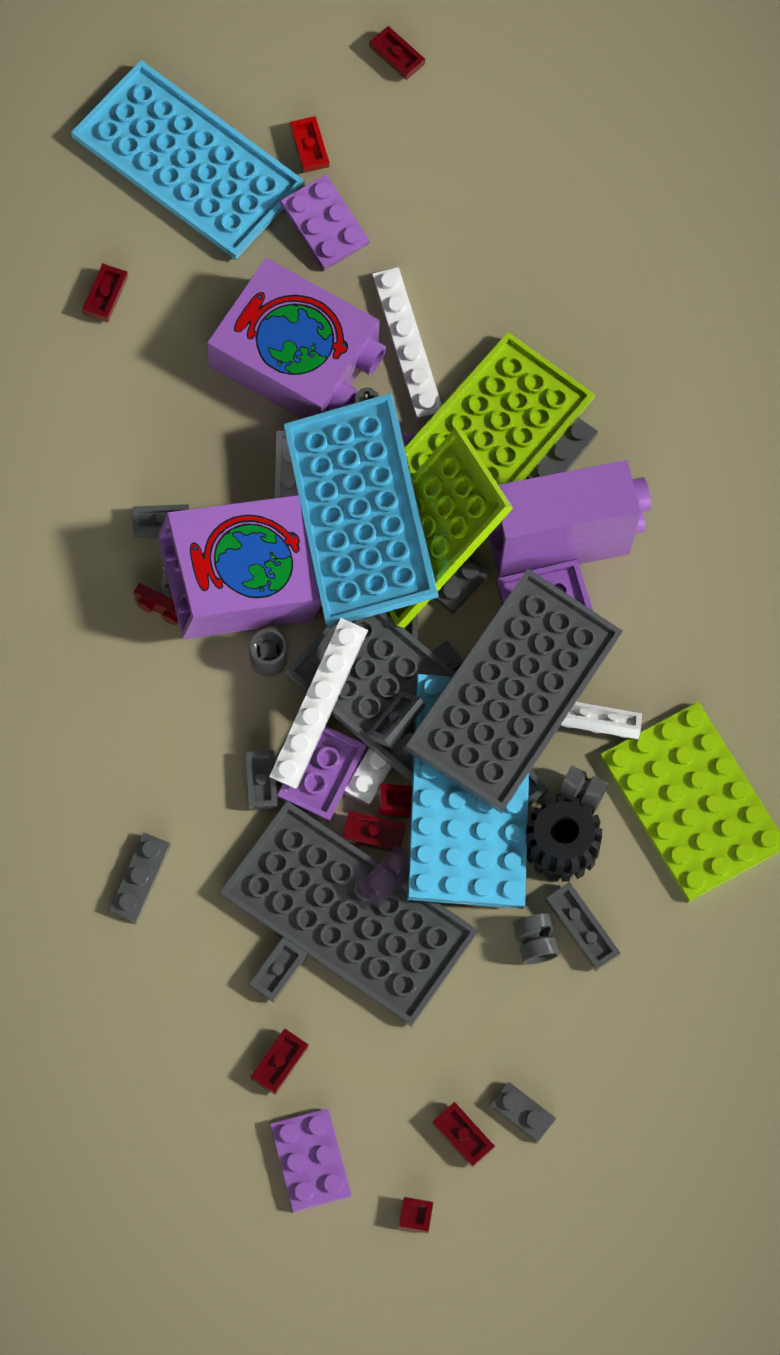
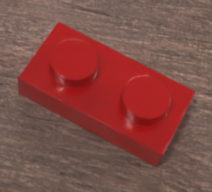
[290,116,329,173]

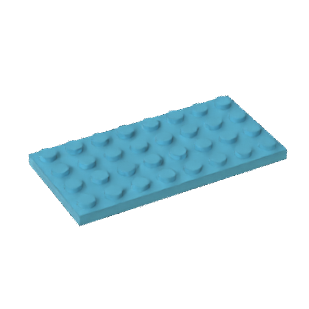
[71,60,305,260]
[284,393,439,628]
[407,674,529,909]

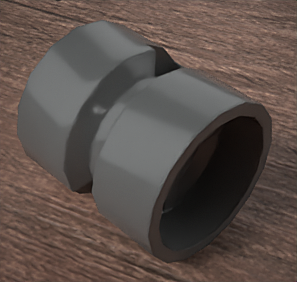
[250,629,287,677]
[556,765,609,816]
[513,913,560,965]

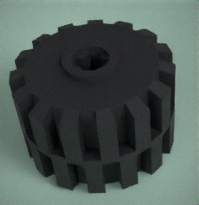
[526,796,602,882]

